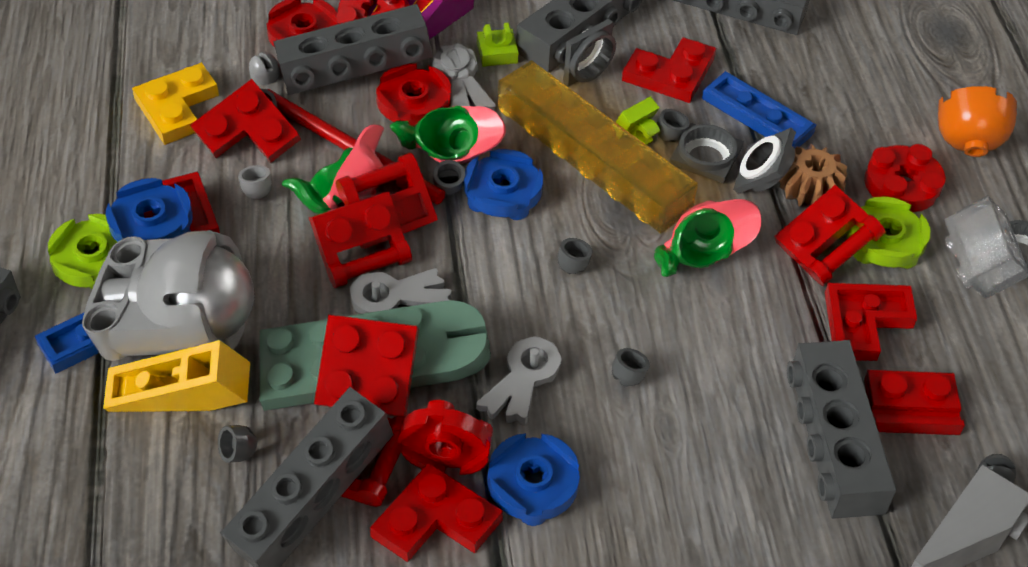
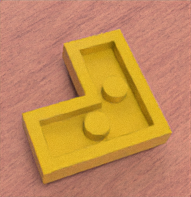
[132,62,219,145]

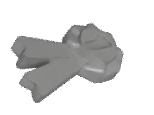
[432,43,496,111]
[350,268,452,314]
[476,336,562,426]

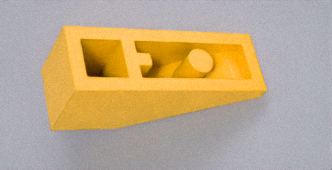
[103,340,250,412]

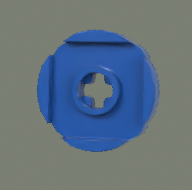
[464,149,543,220]
[106,178,193,242]
[487,433,580,526]

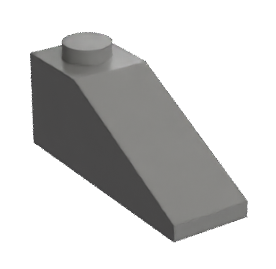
[911,465,1028,567]

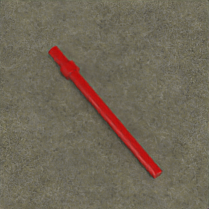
[267,89,446,205]

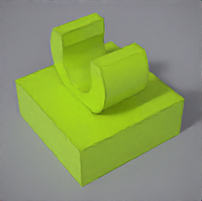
[477,22,519,67]
[610,96,660,148]

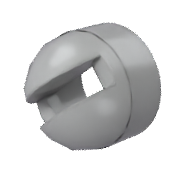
[249,52,280,85]
[238,165,272,200]

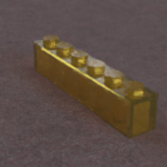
[498,60,698,234]

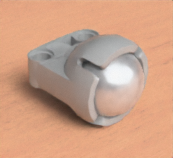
[82,230,254,361]

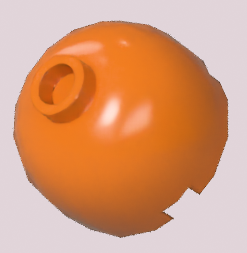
[938,86,1017,157]

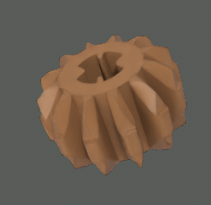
[779,144,847,207]

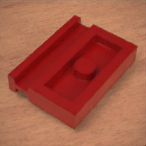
[864,370,965,435]

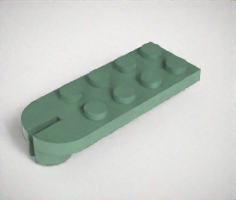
[260,300,491,411]

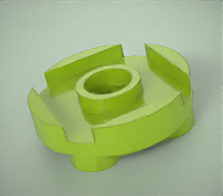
[846,197,930,269]
[48,214,117,289]

